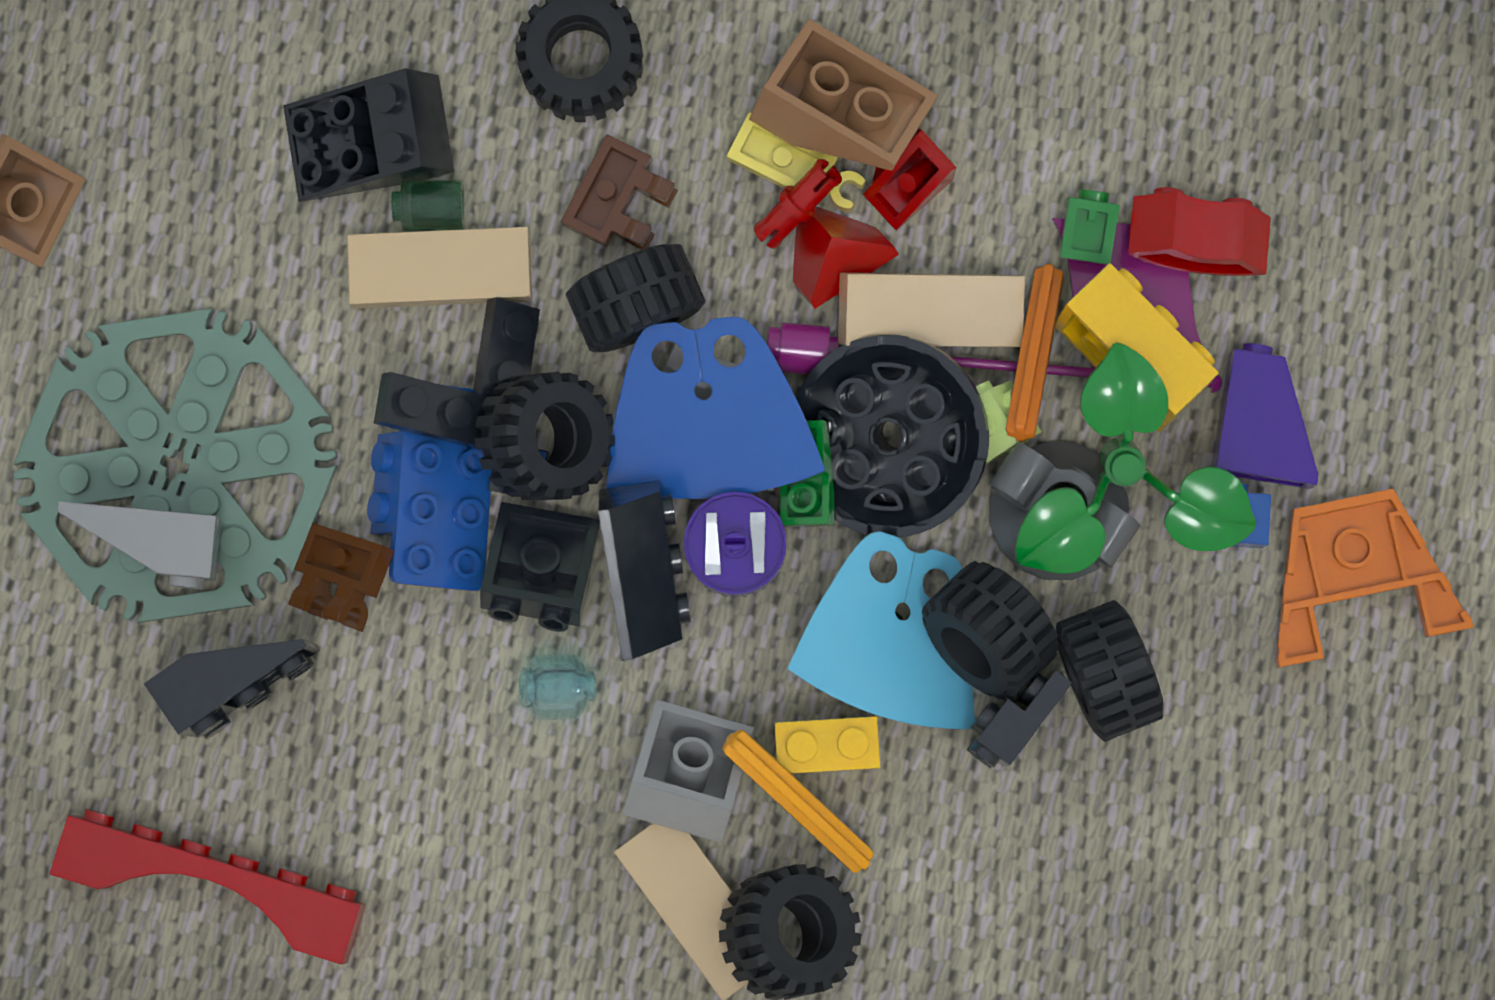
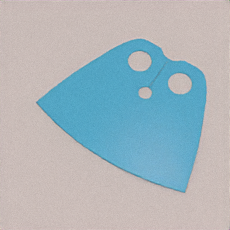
[787,532,975,729]

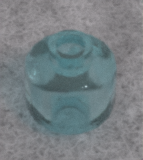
[519,654,596,720]

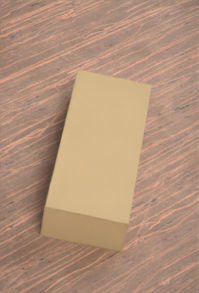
[347,227,532,309]
[838,273,1025,347]
[614,823,749,1000]

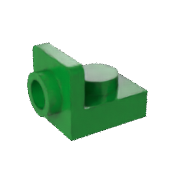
[1059,189,1120,265]

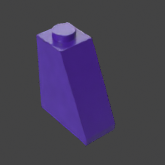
[1212,343,1319,489]

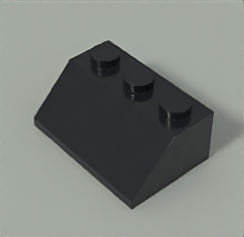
[598,481,691,661]

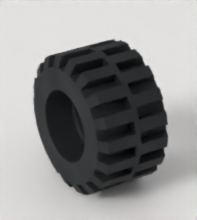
[515,0,644,122]
[565,244,706,352]
[475,371,615,501]
[922,561,1059,700]
[1056,600,1164,742]
[719,864,862,1000]

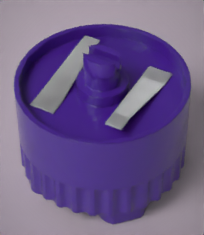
[684,492,786,598]

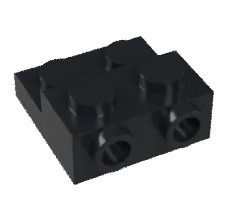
[480,502,600,632]
[966,670,1073,768]

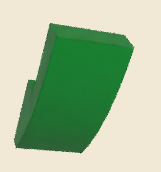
[780,420,835,527]

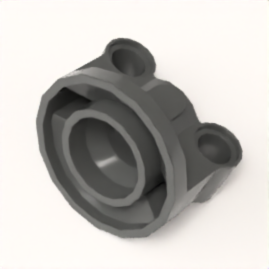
[988,442,1140,580]

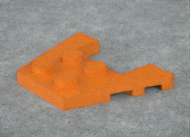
[1275,489,1474,668]

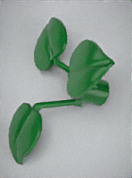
[1015,342,1256,574]

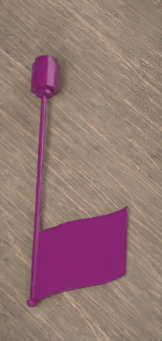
[767,218,1222,393]

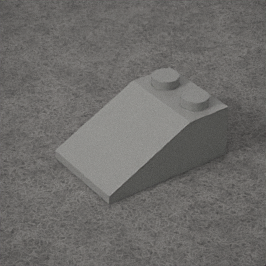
[57,501,221,590]

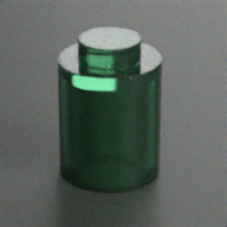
[391,180,465,231]

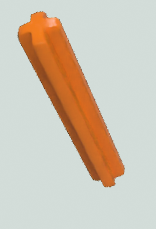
[1005,264,1064,442]

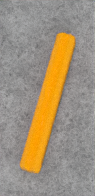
[722,729,874,873]

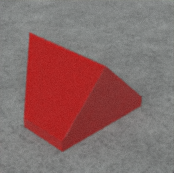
[863,128,957,231]
[793,206,899,309]

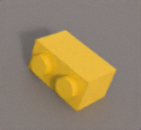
[775,717,880,774]

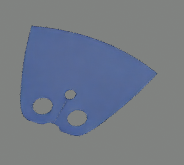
[606,317,825,499]

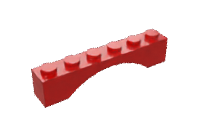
[49,809,366,965]

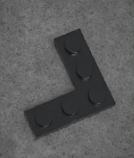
[373,297,540,450]

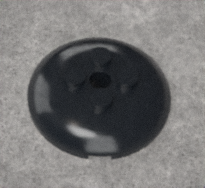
[796,335,989,537]

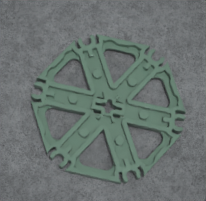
[13,308,338,623]

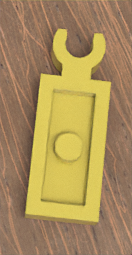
[726,112,865,212]

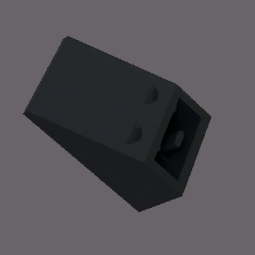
[283,68,454,202]
[144,639,320,739]

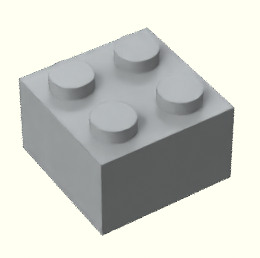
[623,699,754,843]

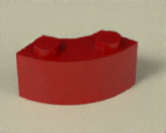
[1128,187,1271,276]

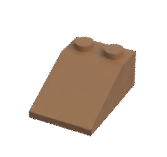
[749,19,939,171]

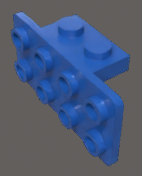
[367,385,492,591]

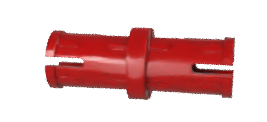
[754,159,842,249]

